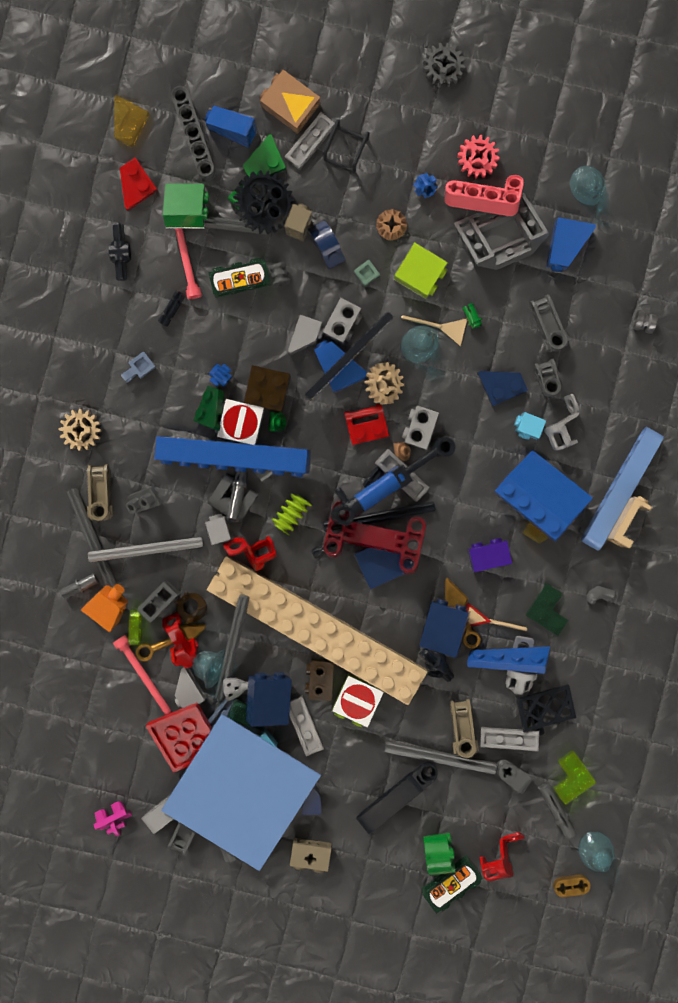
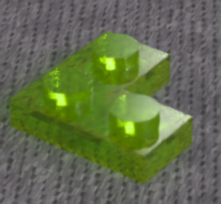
[553,750,596,805]

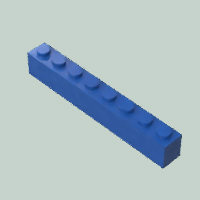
[154,436,311,477]

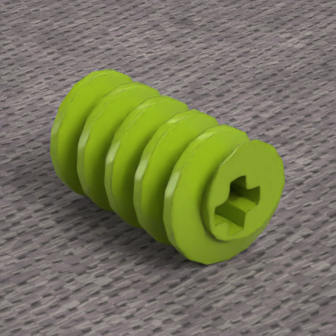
[272,494,312,536]

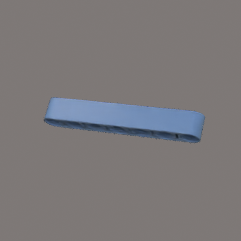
[581,426,664,551]

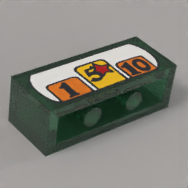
[208,258,271,298]
[421,855,483,914]

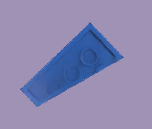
[467,646,550,673]

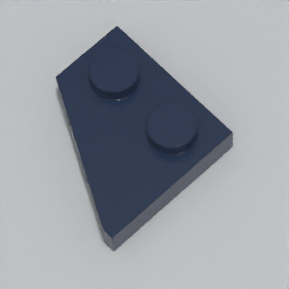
[477,371,528,406]

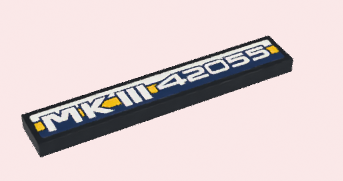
[305,312,393,401]

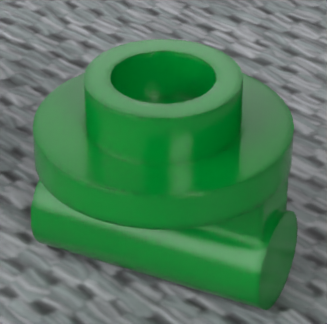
[268,412,287,432]

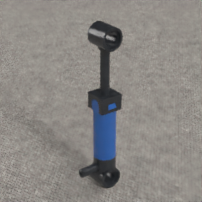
[331,437,456,525]

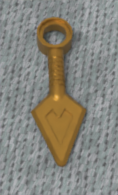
[445,578,481,649]
[136,624,206,661]

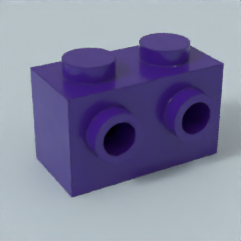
[467,538,512,572]

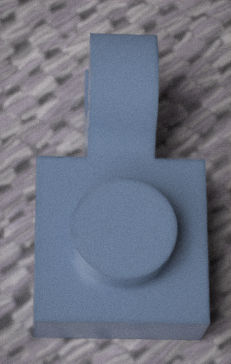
[121,351,156,383]

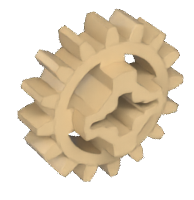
[364,362,404,405]
[59,409,102,451]

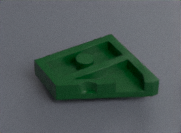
[193,386,224,431]

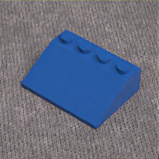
[495,450,593,543]

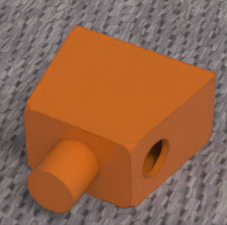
[81,584,128,633]

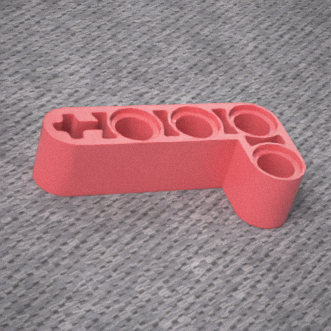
[445,175,524,216]

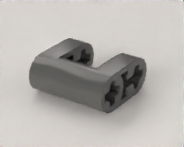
[207,473,259,524]

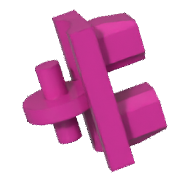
[93,801,133,837]

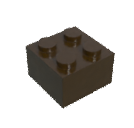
[244,365,291,413]

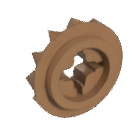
[376,209,407,240]

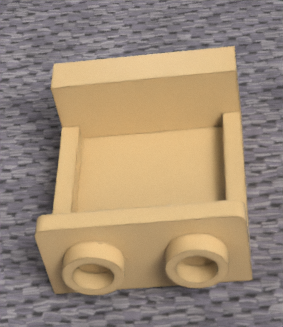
[607,496,652,548]

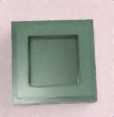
[354,260,380,287]

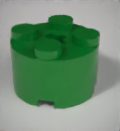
[423,833,455,876]

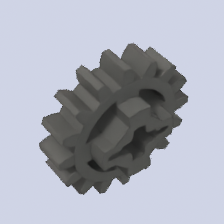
[423,43,465,87]

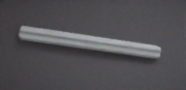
[88,537,203,562]

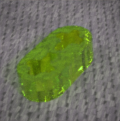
[129,609,142,646]

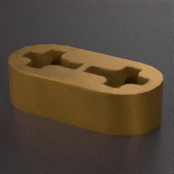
[553,874,591,897]

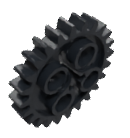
[233,170,295,234]

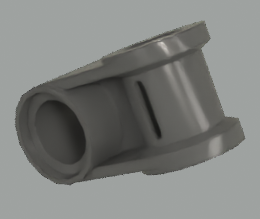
[534,359,561,398]
[496,760,533,795]

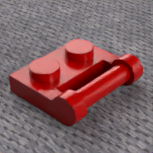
[344,403,389,445]

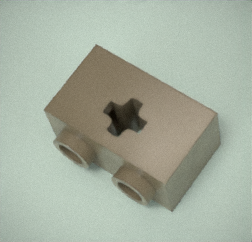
[285,204,312,242]
[290,838,331,873]

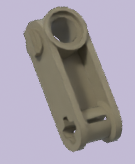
[87,464,113,521]
[450,699,479,758]

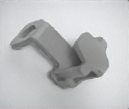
[543,394,579,451]
[505,636,537,695]

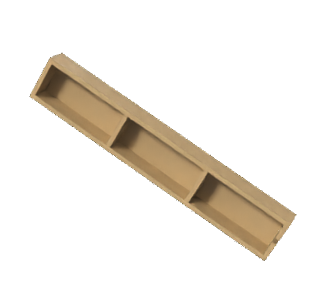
[207,555,427,705]

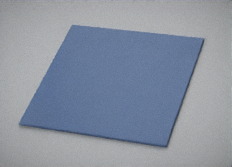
[161,714,321,871]

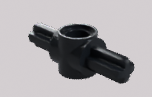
[109,223,131,281]
[419,648,454,682]

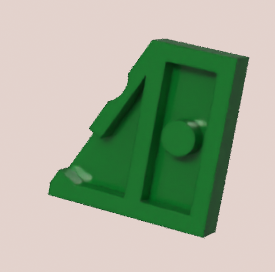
[243,134,286,176]

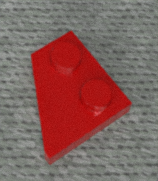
[119,158,158,211]

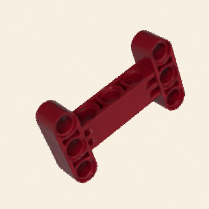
[323,501,426,575]

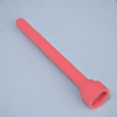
[175,228,202,299]
[113,634,171,715]

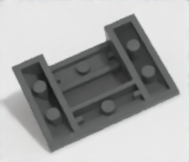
[454,193,549,270]

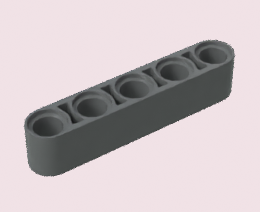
[171,86,216,182]

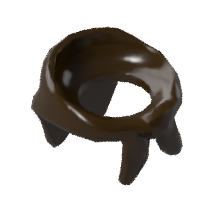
[174,591,207,624]

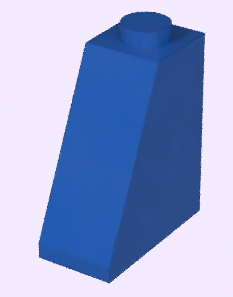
[205,106,257,148]
[546,217,596,272]
[314,341,368,393]

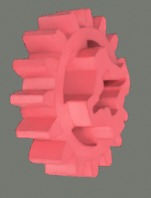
[457,135,500,179]

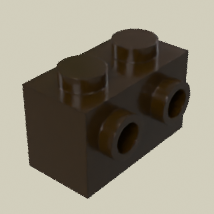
[305,659,334,701]

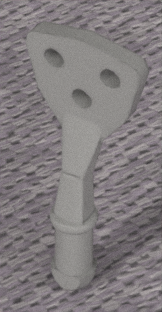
[223,678,248,701]

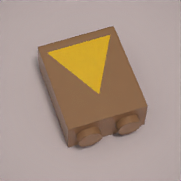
[260,70,320,134]

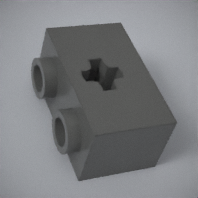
[137,580,181,623]

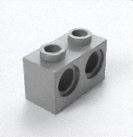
[323,298,363,345]
[402,406,439,450]

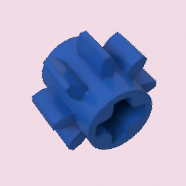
[413,173,438,199]
[209,364,233,387]

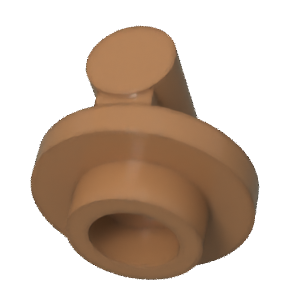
[394,442,411,462]

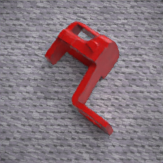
[223,536,276,572]
[162,612,199,669]
[479,832,525,881]

